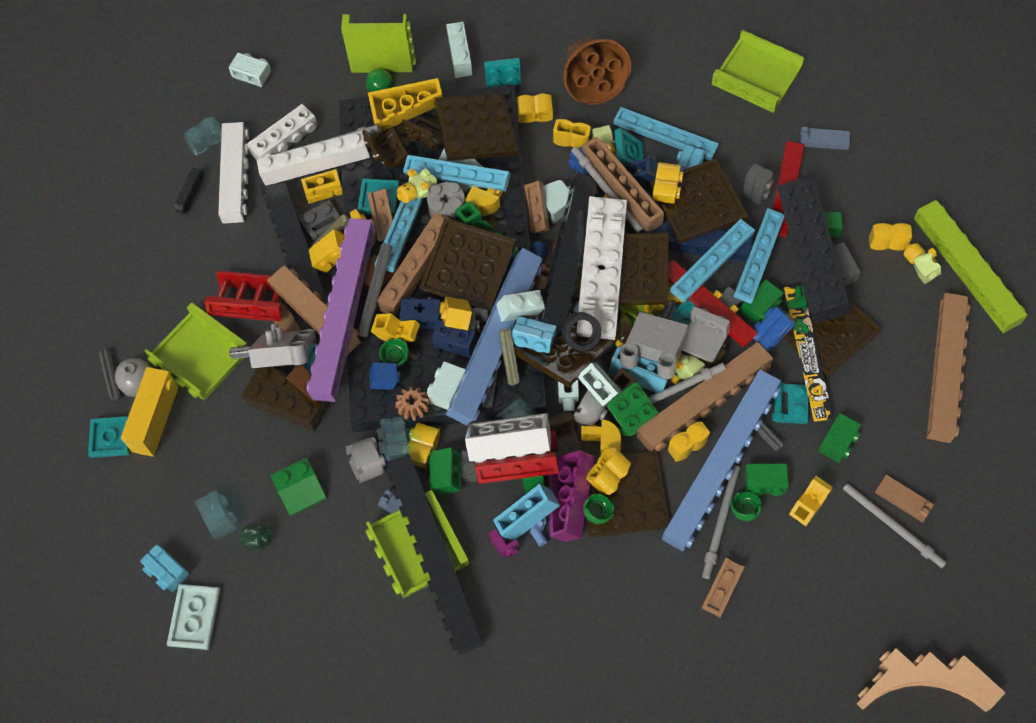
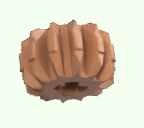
[395,386,430,421]

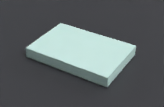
[167,584,221,650]

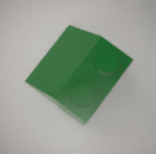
[270,458,327,517]

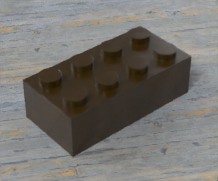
[242,367,330,432]

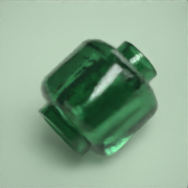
[240,523,272,550]

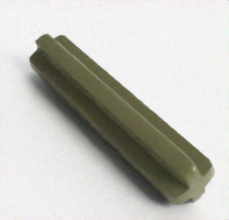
[309,214,349,249]
[499,329,519,385]

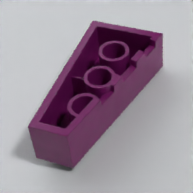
[549,450,595,542]

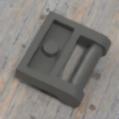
[298,200,341,242]

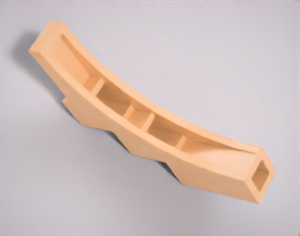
[857,649,1005,712]

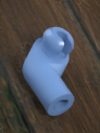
[530,517,548,547]

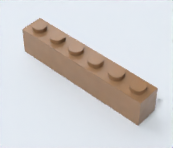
[582,136,664,233]
[377,212,452,318]
[267,266,361,356]

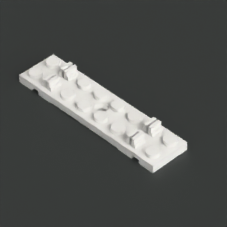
[576,196,627,340]

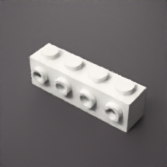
[247,104,318,160]

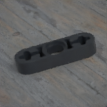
[174,167,204,214]

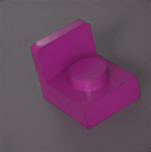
[489,529,519,559]

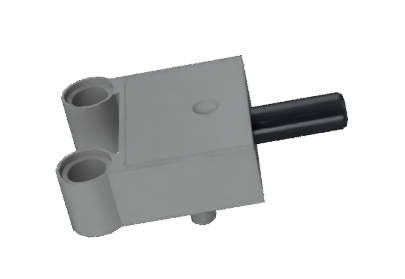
[620,301,688,379]
[229,323,318,368]

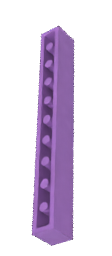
[307,218,376,402]

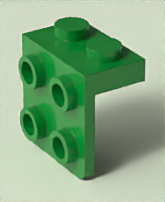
[607,382,658,437]

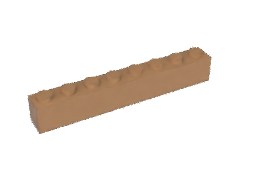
[926,293,970,443]
[636,342,773,452]

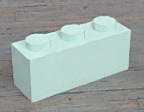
[446,22,472,78]

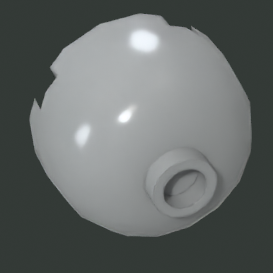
[115,358,151,397]
[573,390,608,425]

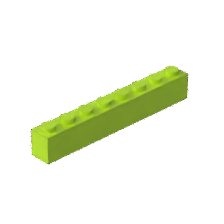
[914,200,1027,333]

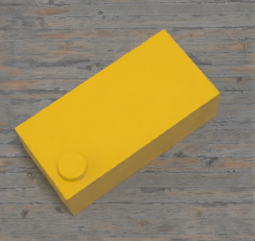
[121,367,178,457]

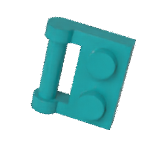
[772,382,808,424]

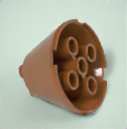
[563,37,631,105]

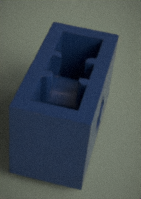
[622,157,658,187]
[400,297,441,329]
[432,321,477,358]

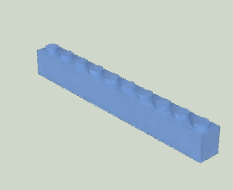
[445,248,542,425]
[662,370,781,552]

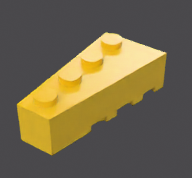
[368,78,442,134]

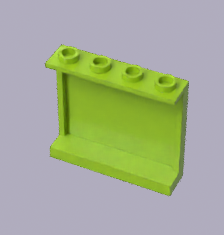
[341,14,416,73]
[712,30,804,113]
[145,302,248,400]
[365,490,469,598]

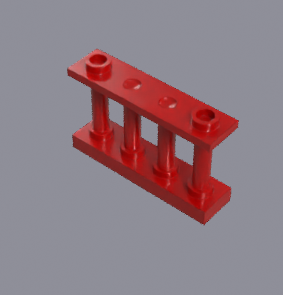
[205,271,283,322]
[475,430,559,484]

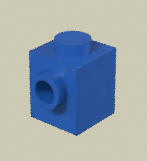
[369,363,400,390]

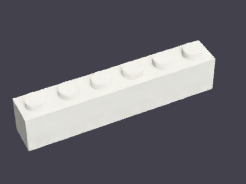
[219,122,249,223]
[257,131,370,186]

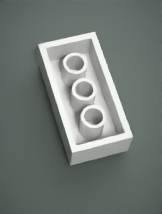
[465,413,551,462]

